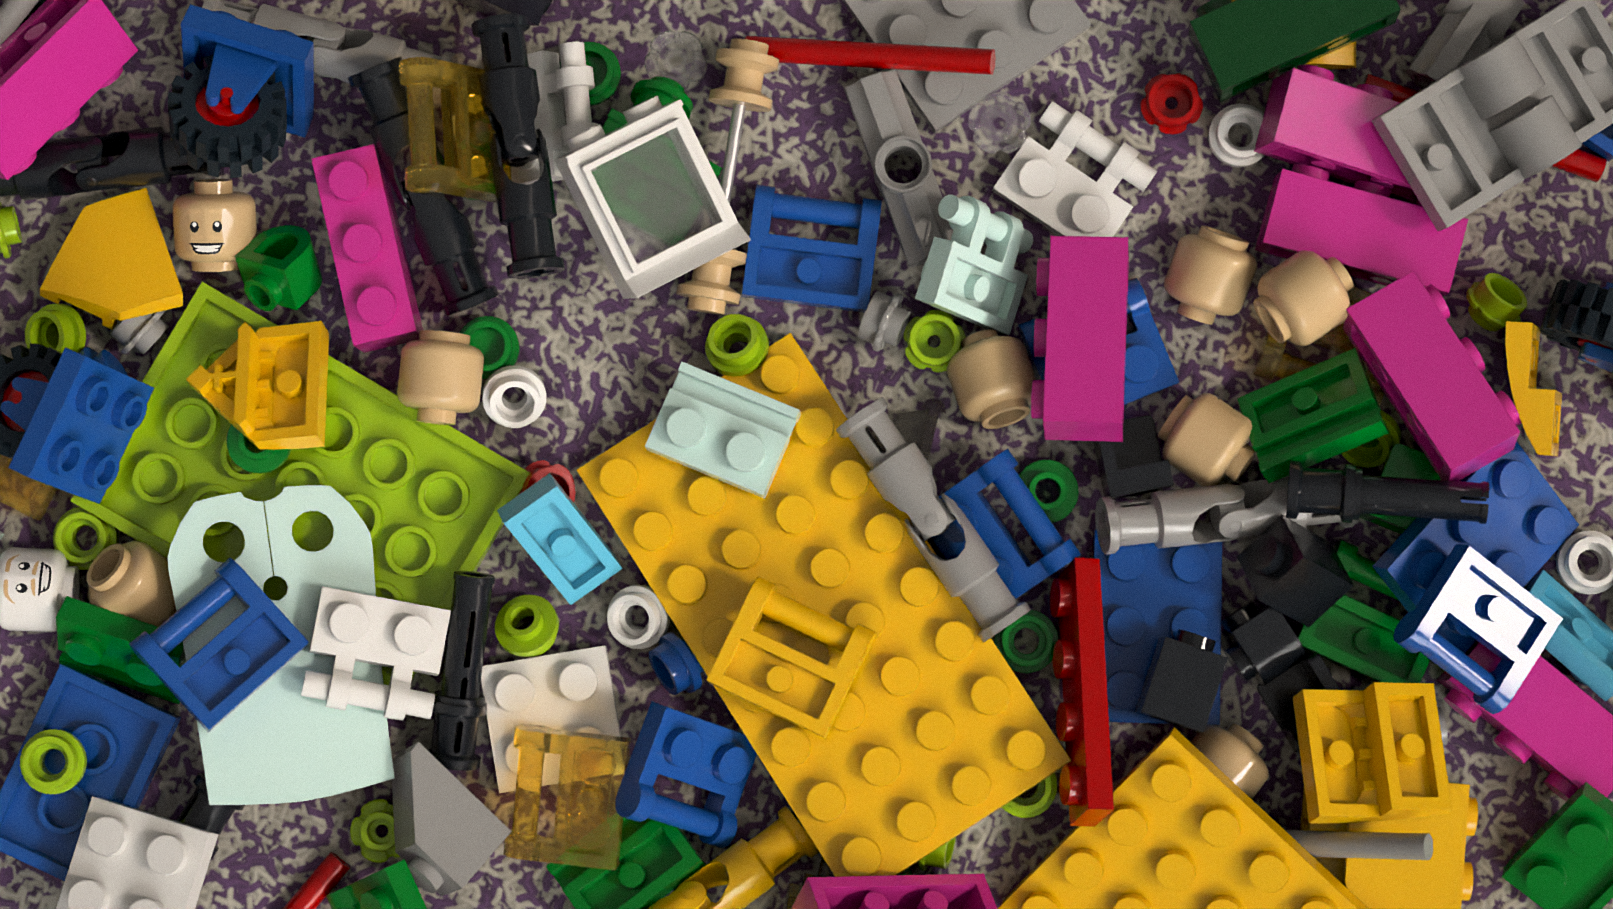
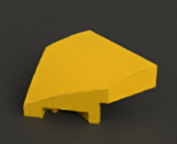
[39,188,183,330]
[186,321,329,450]

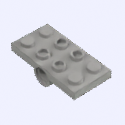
[1372,0,1613,231]

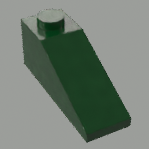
[1189,0,1401,102]

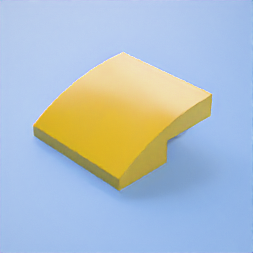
[1505,321,1562,457]
[1293,682,1453,823]

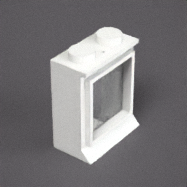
[554,96,751,299]

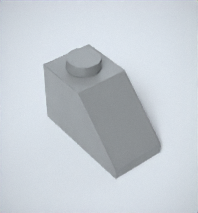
[392,742,512,896]

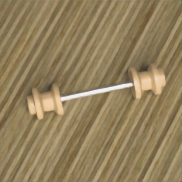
[676,38,779,315]

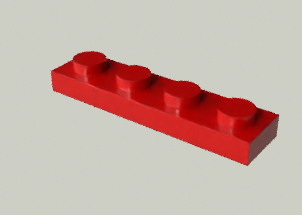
[1050,557,1114,827]

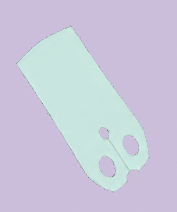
[167,485,395,805]

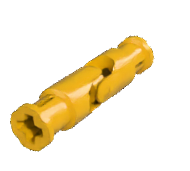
[647,806,819,909]

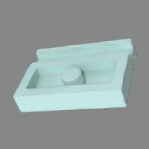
[645,362,801,499]

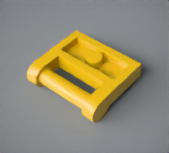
[706,577,876,739]

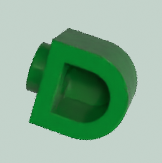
[235,225,323,311]

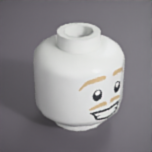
[0,547,80,632]

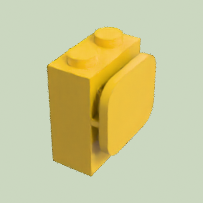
[1300,782,1478,909]

